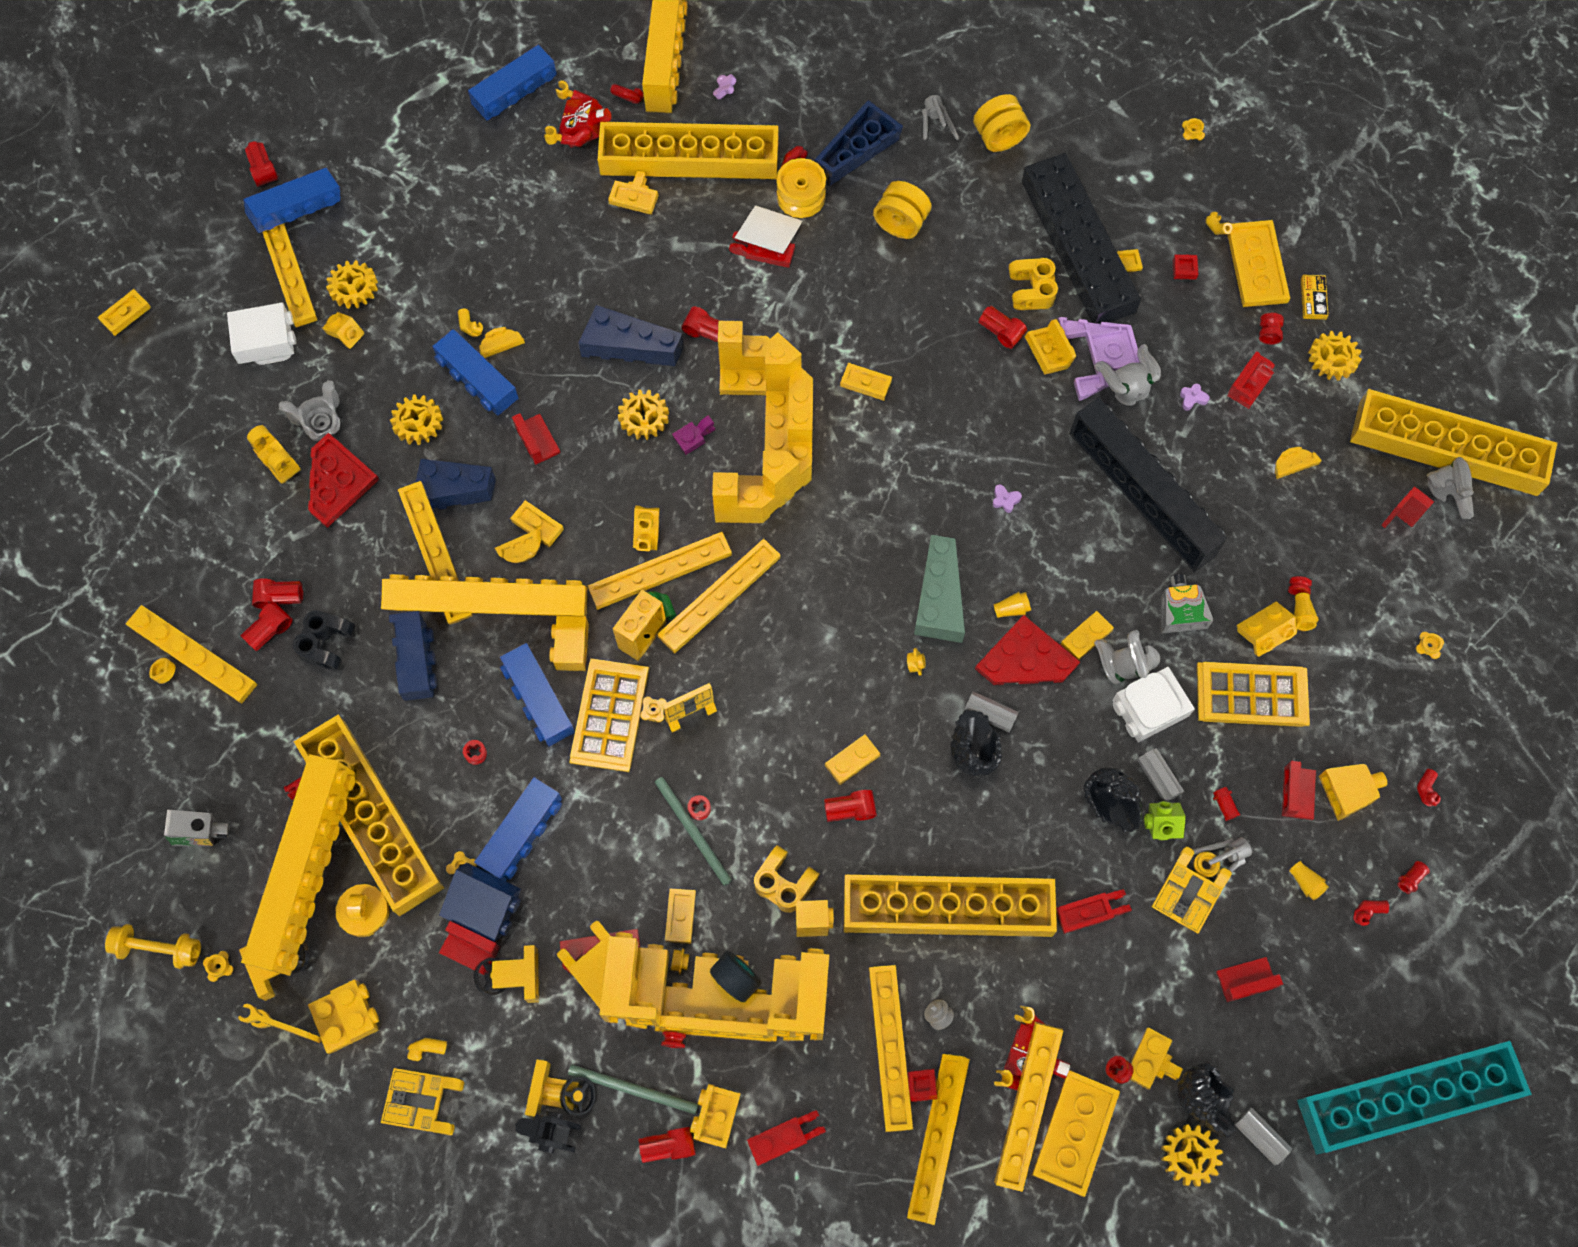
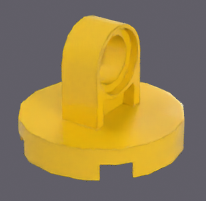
[336,884,389,937]

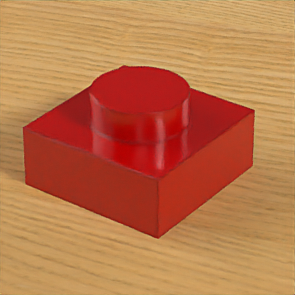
[1173,254,1198,280]
[907,1069,938,1102]

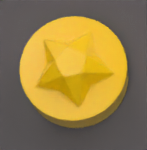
[149,658,176,684]

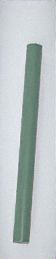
[654,777,732,886]
[568,1064,699,1115]

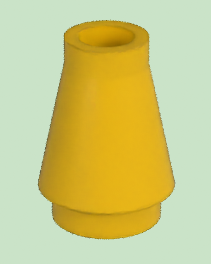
[993,592,1031,618]
[1294,593,1318,631]
[1289,861,1329,901]

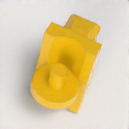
[633,506,660,552]

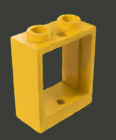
[613,590,667,661]

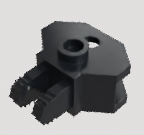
[515,1111,581,1154]

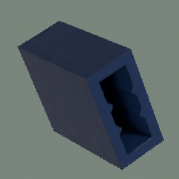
[439,863,521,942]

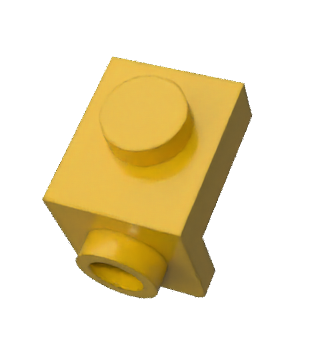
[322,312,364,349]

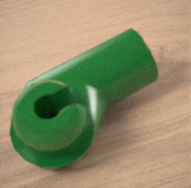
[647,591,677,620]

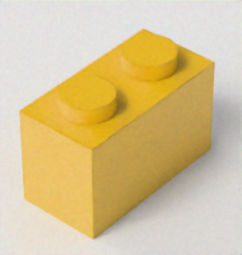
[550,616,589,671]
[796,900,834,937]

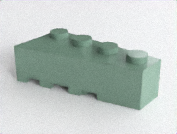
[914,535,965,643]

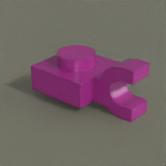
[672,415,715,455]

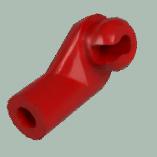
[610,84,644,104]
[781,146,808,167]
[1417,769,1441,807]
[1353,900,1389,926]

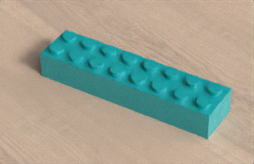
[1297,1041,1532,1155]

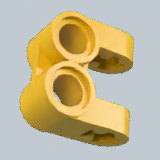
[1009,258,1058,310]
[247,425,301,484]
[754,845,820,913]

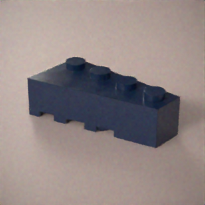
[814,100,903,186]
[578,305,684,366]

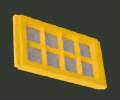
[570,659,649,772]
[1197,662,1310,727]

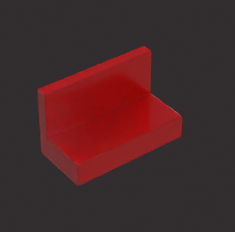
[512,413,561,465]
[1381,486,1434,528]
[1282,761,1316,820]
[439,921,500,975]
[1216,957,1283,1002]

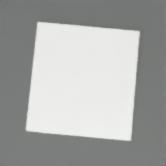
[735,206,803,254]

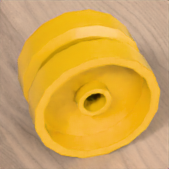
[973,94,1031,152]
[777,158,826,218]
[873,181,932,239]

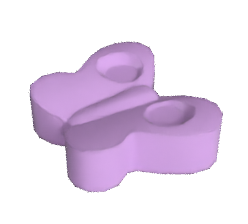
[713,74,736,100]
[1180,384,1210,411]
[993,484,1022,513]

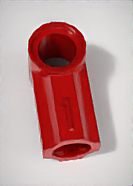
[245,141,279,187]
[978,306,1027,349]
[681,307,720,343]
[252,578,304,609]
[240,602,293,652]
[824,790,877,822]
[639,1127,695,1163]

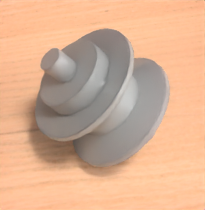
[924,1000,954,1030]

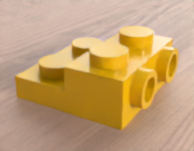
[308,979,379,1054]

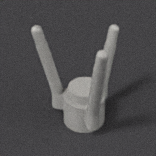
[922,95,959,140]
[1193,837,1252,883]

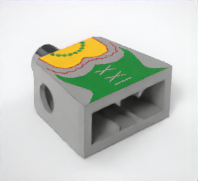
[1161,574,1213,633]
[164,810,230,846]

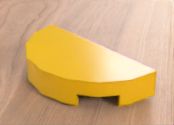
[479,327,525,358]
[1274,447,1322,479]
[495,530,541,563]

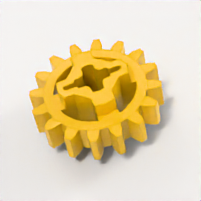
[326,260,378,309]
[1308,331,1361,381]
[618,390,669,440]
[390,395,443,445]
[1161,1125,1223,1187]

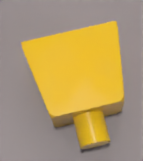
[1319,764,1387,821]

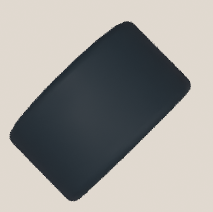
[710,951,761,1002]

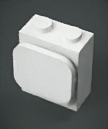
[227,302,296,365]
[1113,667,1194,743]

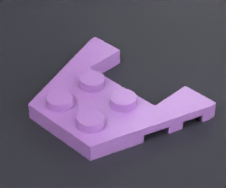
[1058,317,1139,401]

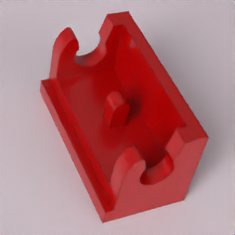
[1227,351,1275,409]

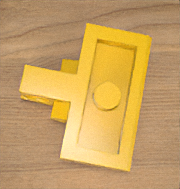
[609,171,658,215]
[1130,1027,1183,1089]

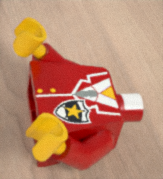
[544,81,611,148]
[994,1005,1070,1091]

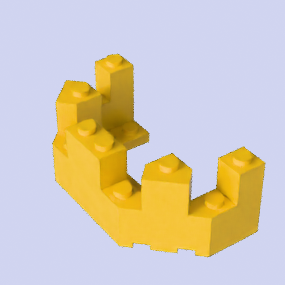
[712,321,813,523]
[599,933,829,1042]

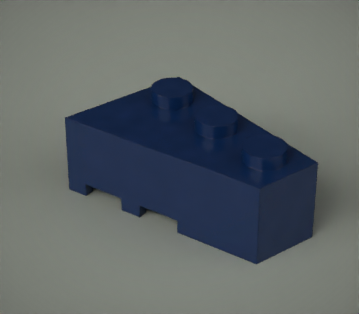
[415,459,496,510]
[389,611,437,701]

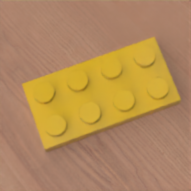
[1227,220,1290,307]
[1032,1070,1120,1197]

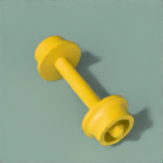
[105,924,201,969]

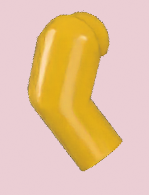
[1206,212,1232,235]
[458,309,483,337]
[407,1038,447,1061]

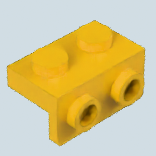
[1025,319,1076,375]
[1237,601,1297,657]
[690,1084,741,1149]

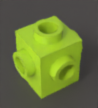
[1144,801,1186,840]

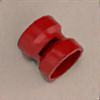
[1259,313,1284,345]

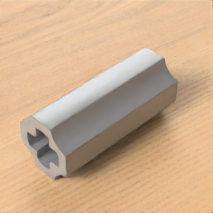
[965,691,1019,733]
[1137,748,1184,802]
[1234,1107,1292,1165]

